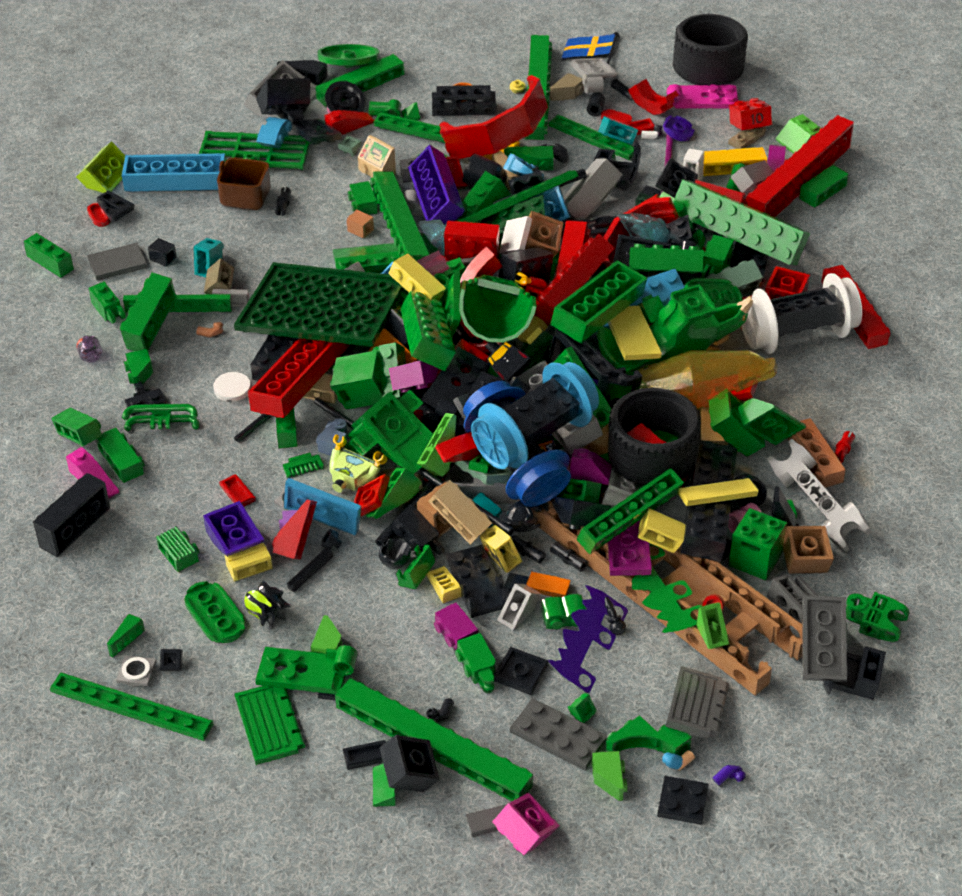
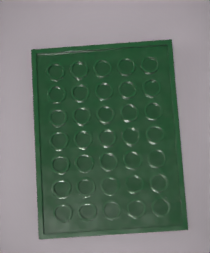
[234,262,404,347]

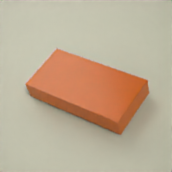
[527,571,571,598]

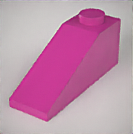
[66,447,119,498]

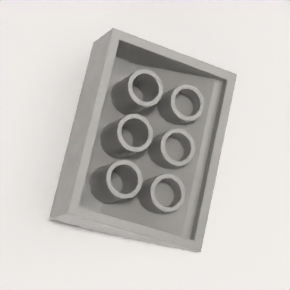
[244,60,316,119]

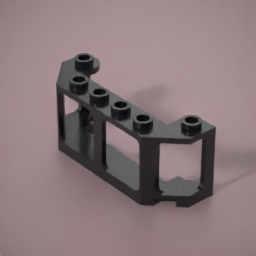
[547,328,643,409]

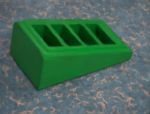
[107,614,145,657]

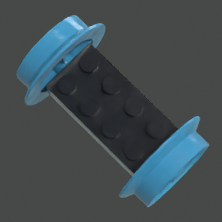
[471,362,599,469]

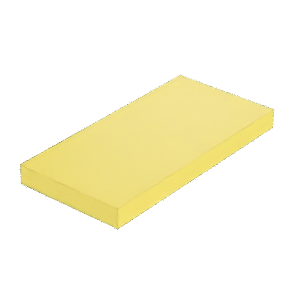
[608,306,662,360]

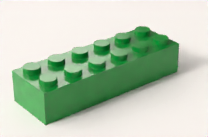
[550,260,648,343]
[400,291,456,371]

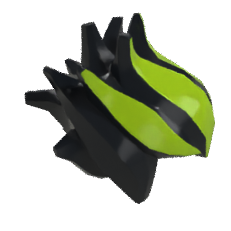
[244,581,292,629]

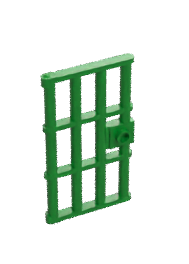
[199,131,310,170]

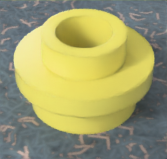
[510,80,526,93]

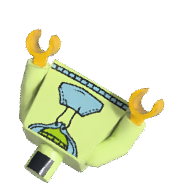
[330,434,387,493]

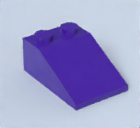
[203,501,264,557]

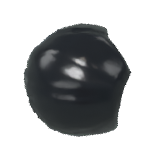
[379,538,412,569]

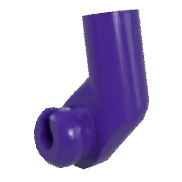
[712,765,746,786]

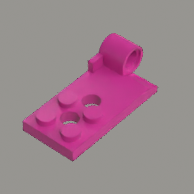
[666,84,738,108]

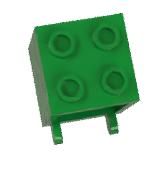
[330,346,383,409]
[729,508,787,581]

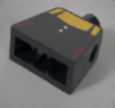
[485,341,531,382]

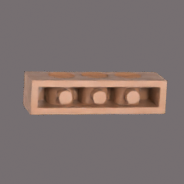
[788,418,846,488]

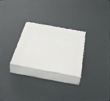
[499,216,532,254]

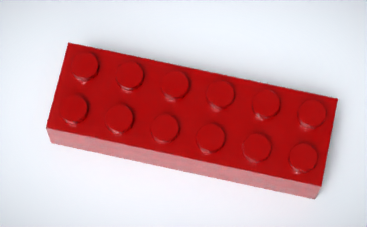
[534,234,615,326]

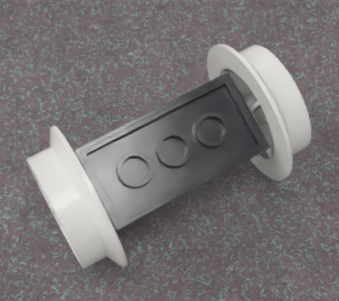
[742,273,862,354]

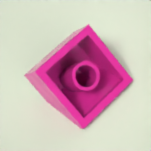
[493,793,560,855]

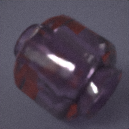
[76,335,103,363]

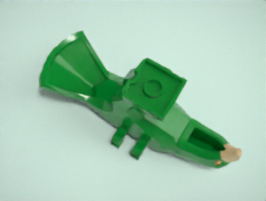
[597,284,753,373]

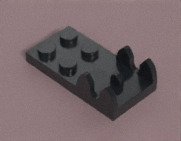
[445,545,509,618]

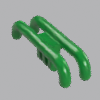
[122,404,200,431]

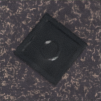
[494,647,549,695]

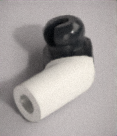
[641,125,663,139]

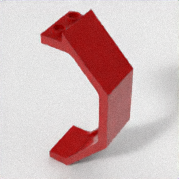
[439,75,548,159]
[602,194,679,269]

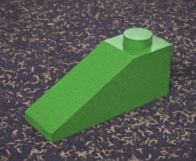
[417,413,457,477]

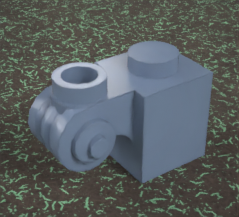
[316,419,347,456]

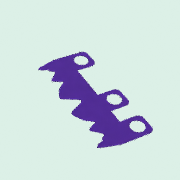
[548,585,628,693]

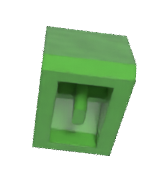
[697,602,729,649]

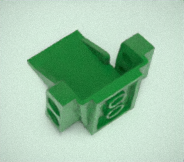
[344,390,433,474]

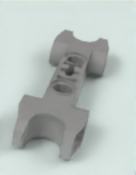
[767,439,872,552]

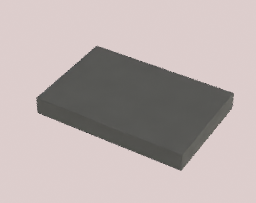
[87,243,147,281]

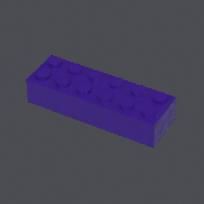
[408,144,465,234]

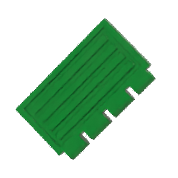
[234,686,305,765]

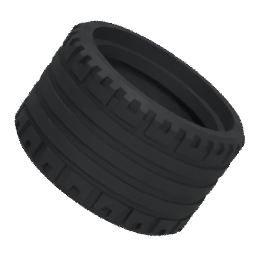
[673,14,748,86]
[608,388,701,485]

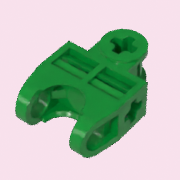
[846,592,910,642]

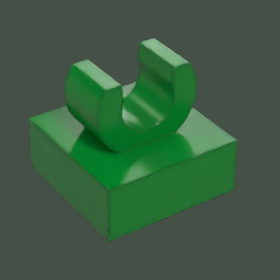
[567,693,597,723]

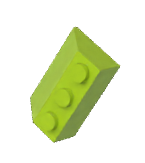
[76,141,125,193]

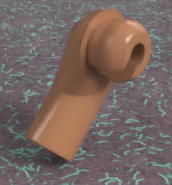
[196,322,224,338]

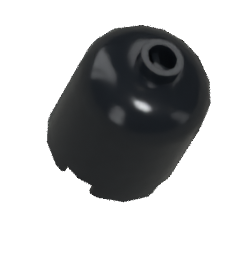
[462,153,505,187]

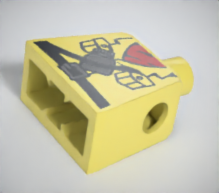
[480,525,522,573]

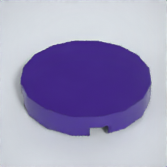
[663,115,695,142]

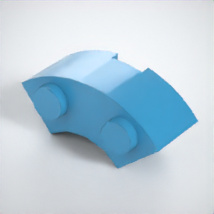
[257,117,292,148]

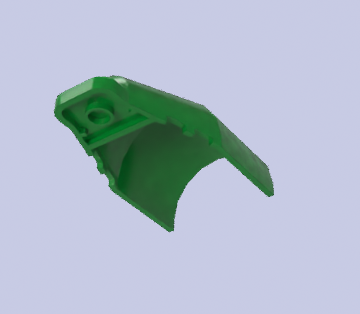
[459,275,536,343]

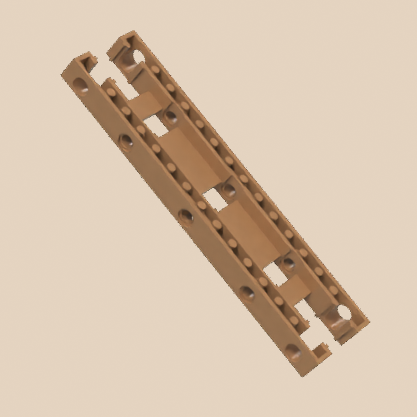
[518,459,802,696]

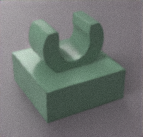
[338,135,361,157]

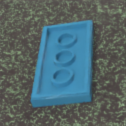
[284,478,361,535]

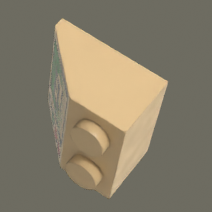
[358,135,396,178]

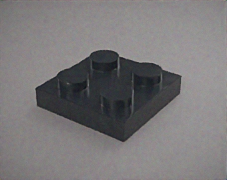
[657,776,709,825]

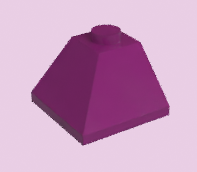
[570,448,612,485]

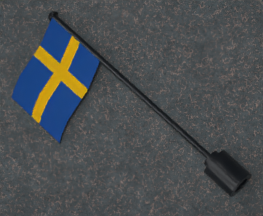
[561,32,619,116]

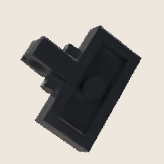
[125,382,167,416]

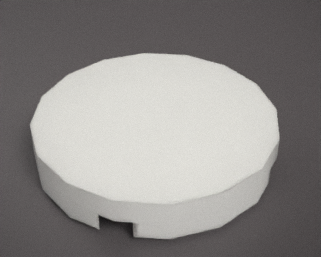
[213,372,251,402]

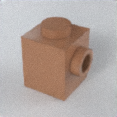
[346,210,374,239]

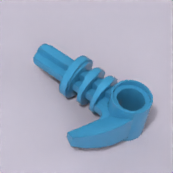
[503,153,544,180]

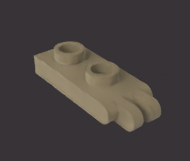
[728,127,766,149]

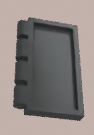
[665,666,729,739]

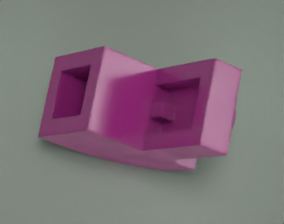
[767,145,786,172]

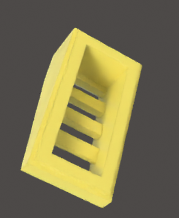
[426,566,462,603]

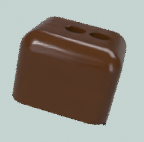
[217,158,271,210]

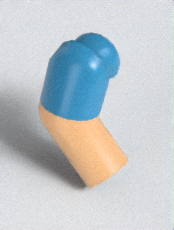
[662,750,695,770]

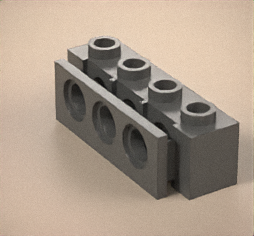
[767,574,818,630]

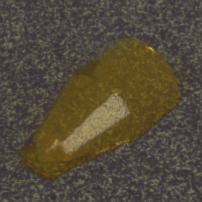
[637,350,778,409]

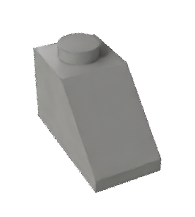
[497,584,542,630]

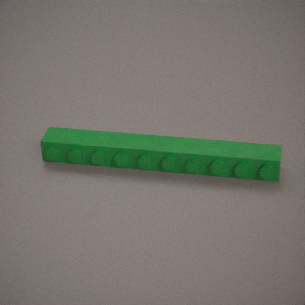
[525,35,552,140]
[370,172,430,268]
[335,678,533,801]

